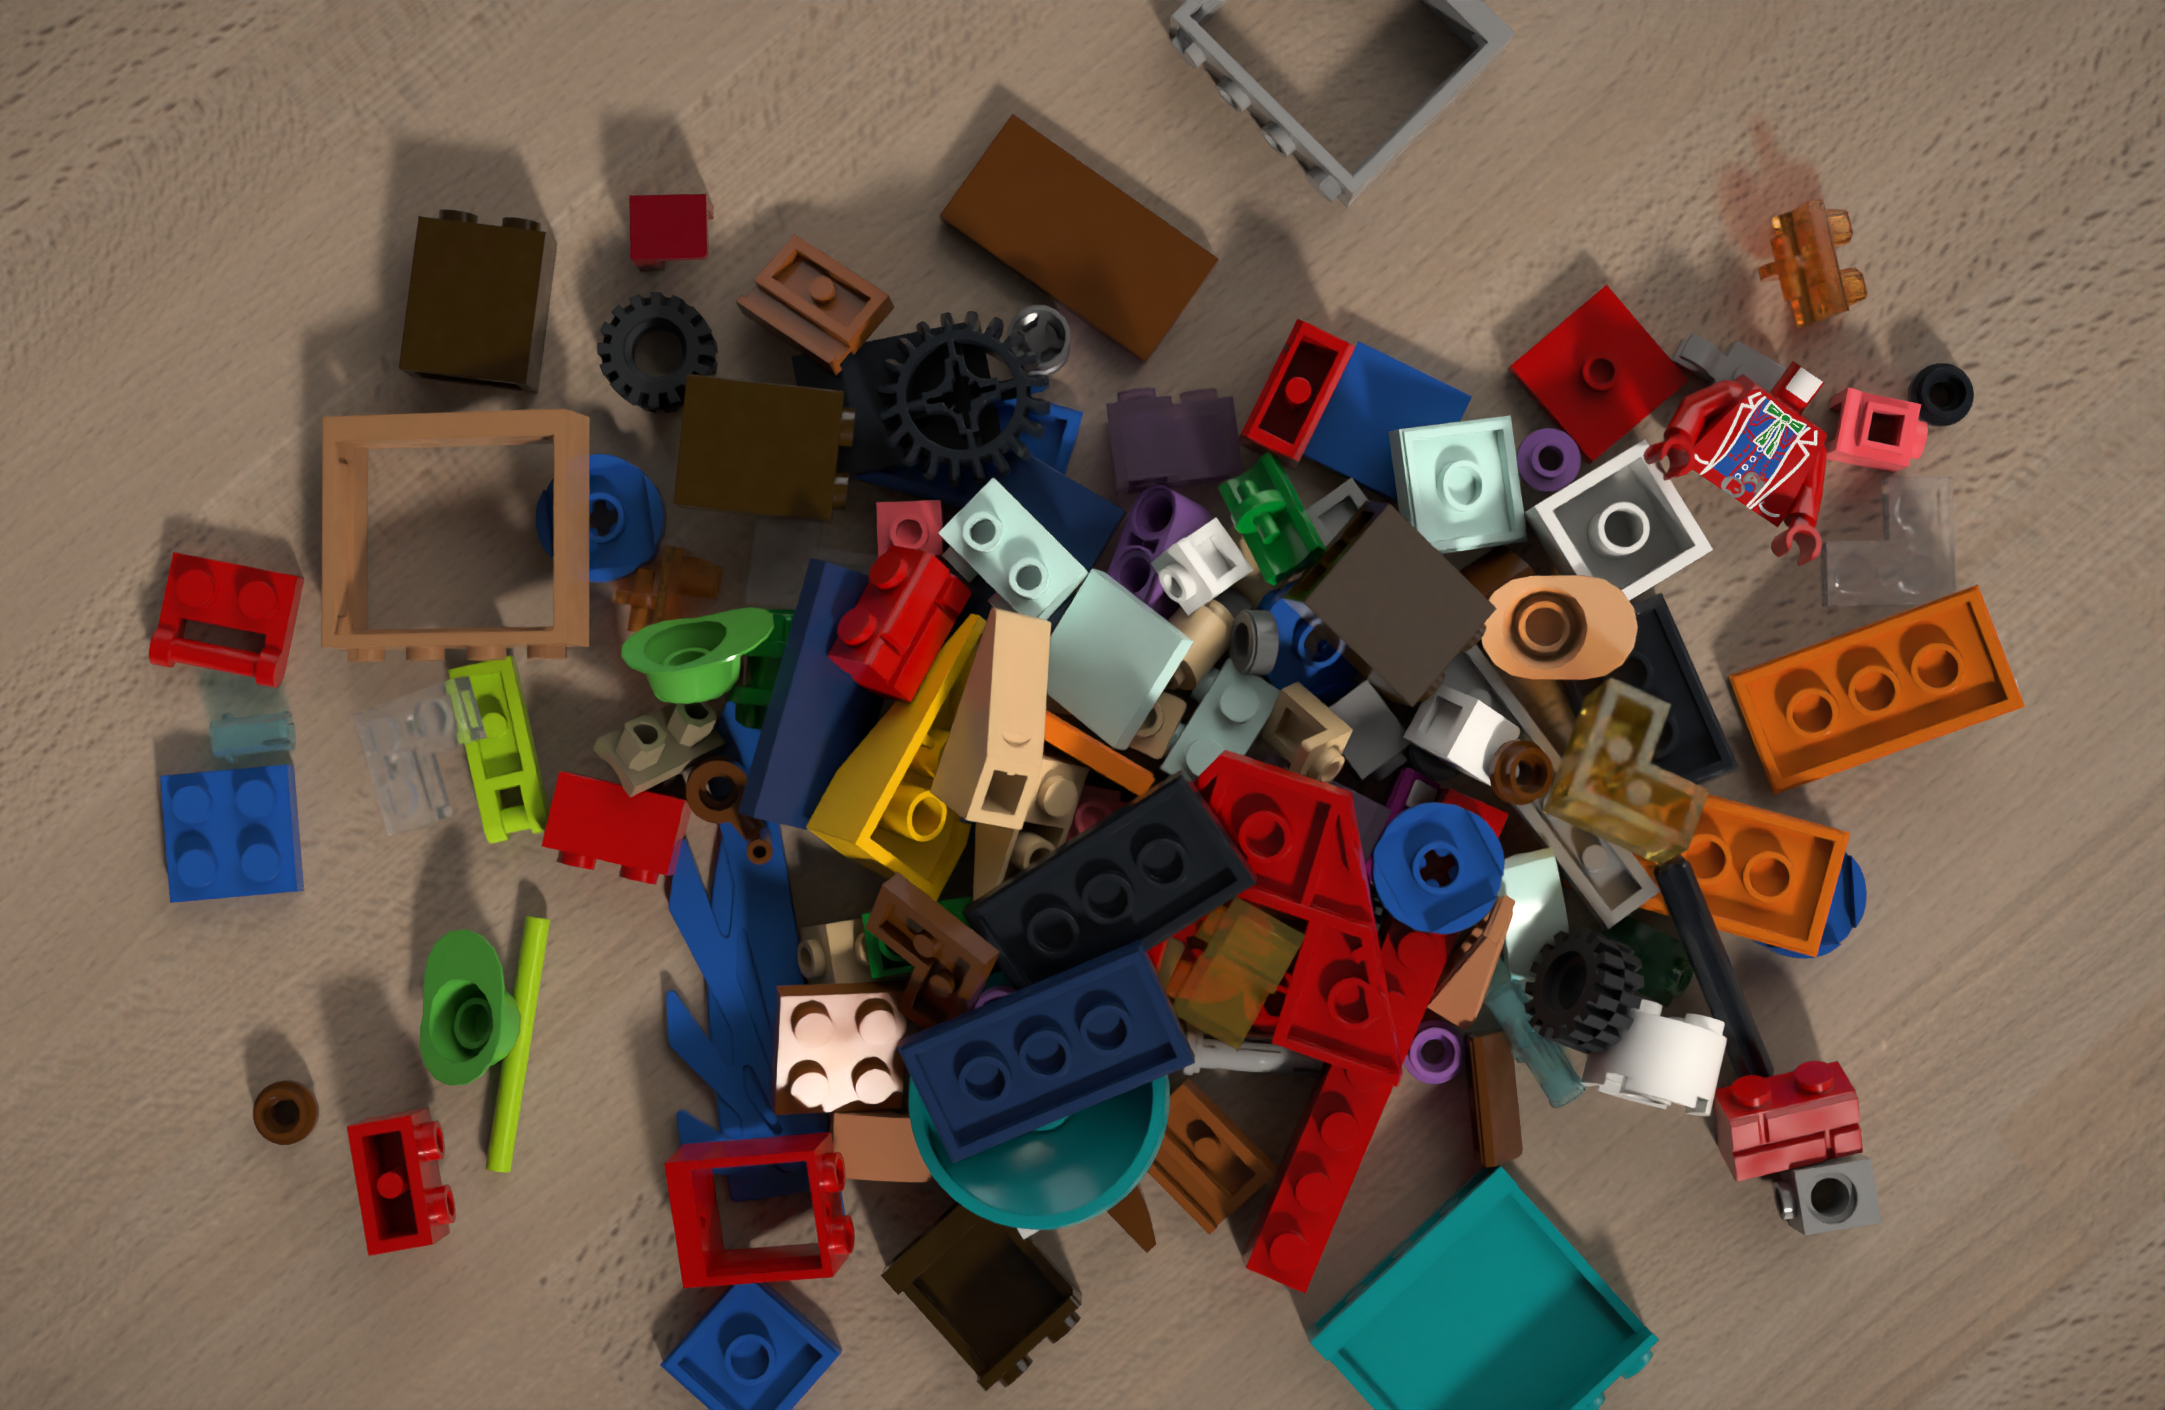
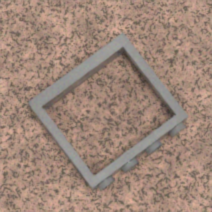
[1169,0,1515,208]

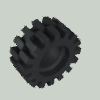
[597,292,718,413]
[1524,926,1644,1054]

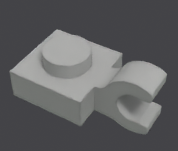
[1671,333,1787,392]

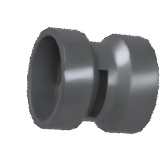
[1007,305,1070,376]

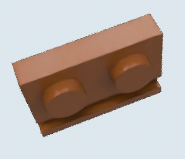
[736,234,894,376]
[1147,1076,1278,1235]

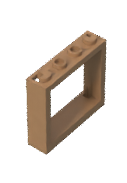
[321,408,590,663]

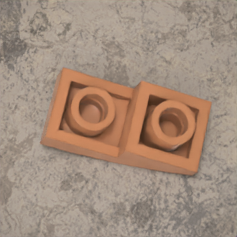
[829,1109,937,1182]

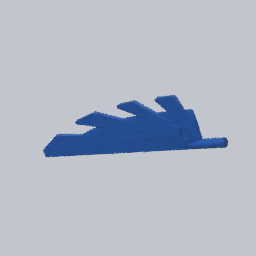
[666,701,846,1215]

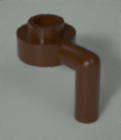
[686,756,773,865]

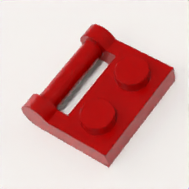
[149,552,304,689]

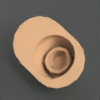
[1481,575,1638,680]

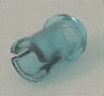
[209,710,296,763]

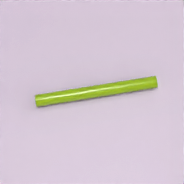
[485,915,551,1173]

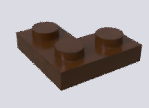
[865,872,1000,1030]

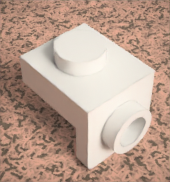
[1151,517,1253,616]

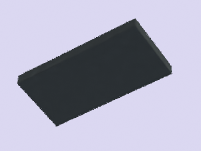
[962,768,1258,991]

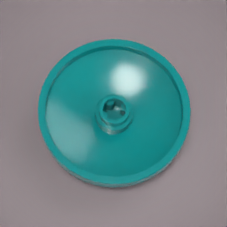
[909,971,1170,1230]

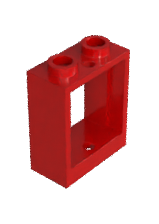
[664,1132,855,1288]

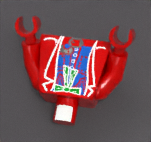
[1643,361,1828,566]

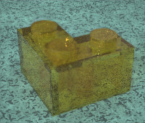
[1543,678,1709,865]
[1165,896,1306,1050]

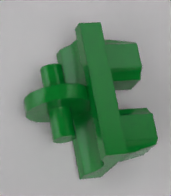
[1218,451,1326,585]

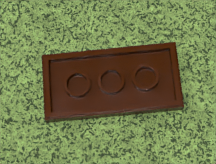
[939,114,1219,365]

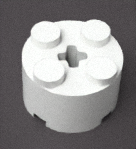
[1581,999,1727,1116]

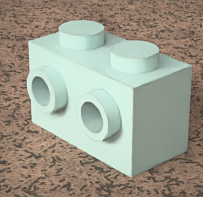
[938,477,1089,620]
[1158,658,1280,782]

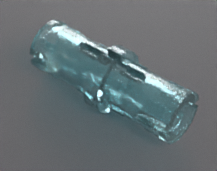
[1483,979,1587,1108]

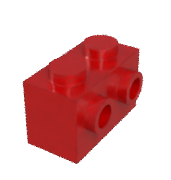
[347,1107,456,1256]

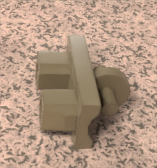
[593,701,726,797]

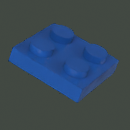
[160,764,304,903]

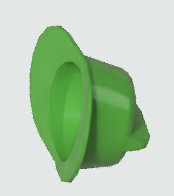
[621,607,774,704]
[419,929,521,1086]

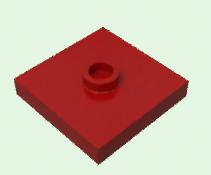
[1507,284,1689,464]

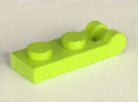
[448,656,551,844]

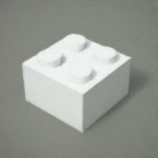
[1524,439,1713,601]

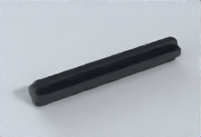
[1653,855,1774,1078]

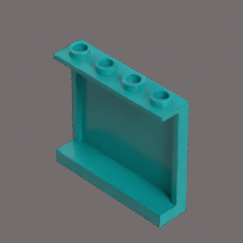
[1305,1165,1659,1410]

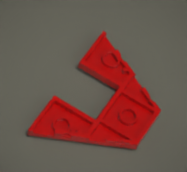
[1147,750,1403,1087]

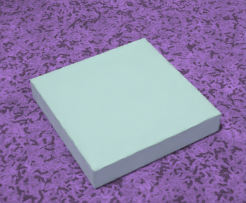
[1388,415,1528,554]
[1047,569,1194,750]

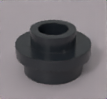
[1908,363,1974,427]

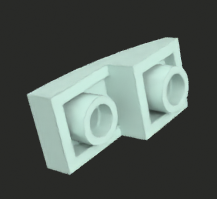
[1496,847,1569,982]

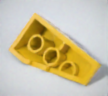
[806,614,987,901]

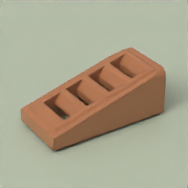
[1427,895,1516,1030]

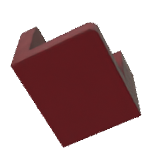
[629,194,714,271]

